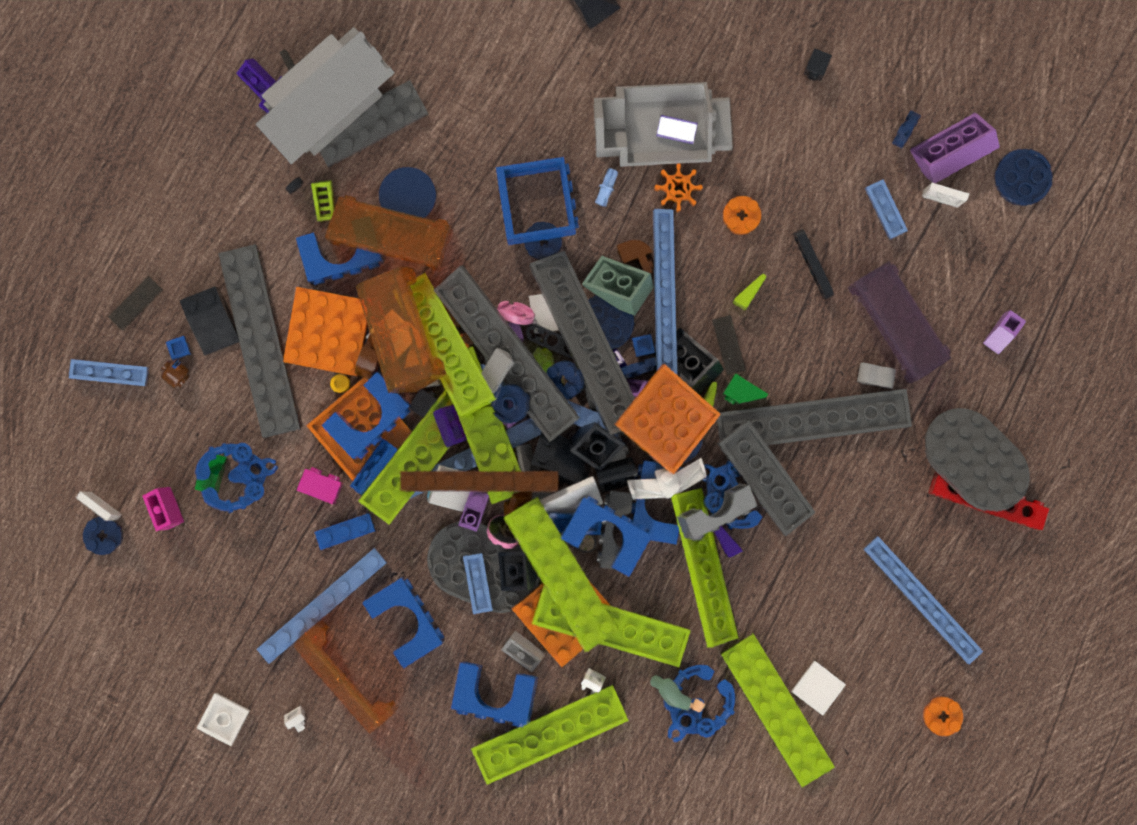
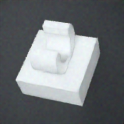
[582,668,606,694]
[284,706,305,732]

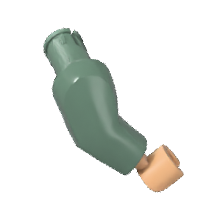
[650,675,705,712]

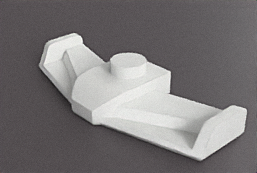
[627,458,707,499]

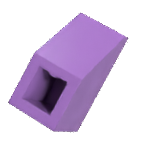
[983,310,1026,354]
[458,492,489,532]

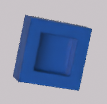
[632,334,655,357]
[166,336,191,360]

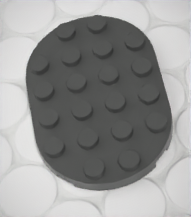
[924,408,1030,512]
[427,521,540,613]

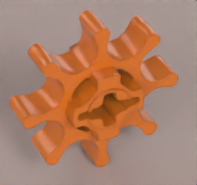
[654,163,703,213]

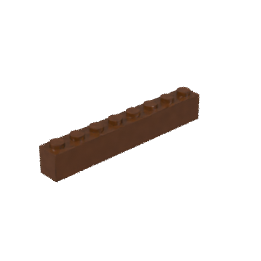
[400,471,559,492]

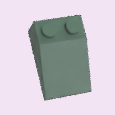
[582,256,654,315]

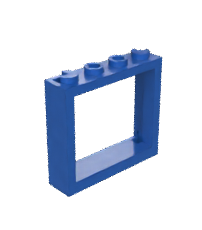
[496,157,579,245]

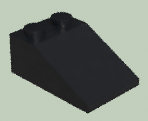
[179,286,239,356]
[653,328,724,395]
[530,431,591,485]

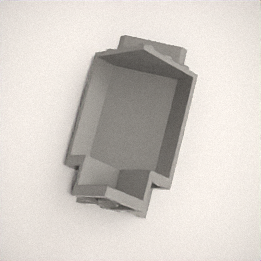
[256,27,395,164]
[593,82,732,167]

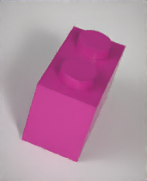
[297,467,343,504]
[142,487,184,531]

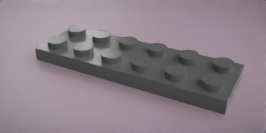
[320,80,429,168]
[717,420,816,536]

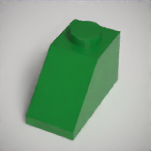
[722,374,768,405]
[194,455,227,494]

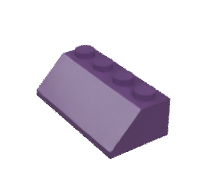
[910,113,1000,183]

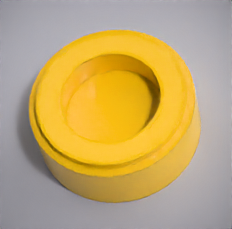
[330,374,350,393]

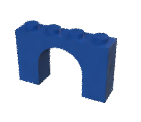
[296,217,384,286]
[321,372,411,459]
[631,461,685,545]
[561,496,652,577]
[362,577,444,668]
[451,661,538,727]

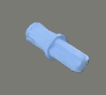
[595,168,618,207]

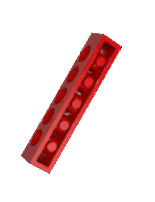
[928,472,1050,531]

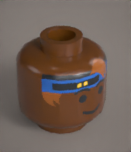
[161,360,190,388]

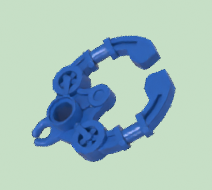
[195,443,278,513]
[702,461,762,530]
[663,665,735,742]

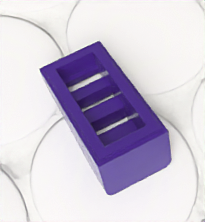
[714,526,743,558]

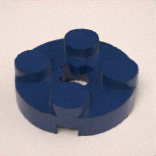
[892,110,921,149]
[524,222,562,260]
[621,357,657,379]
[547,361,584,400]
[491,384,530,424]
[83,517,123,555]

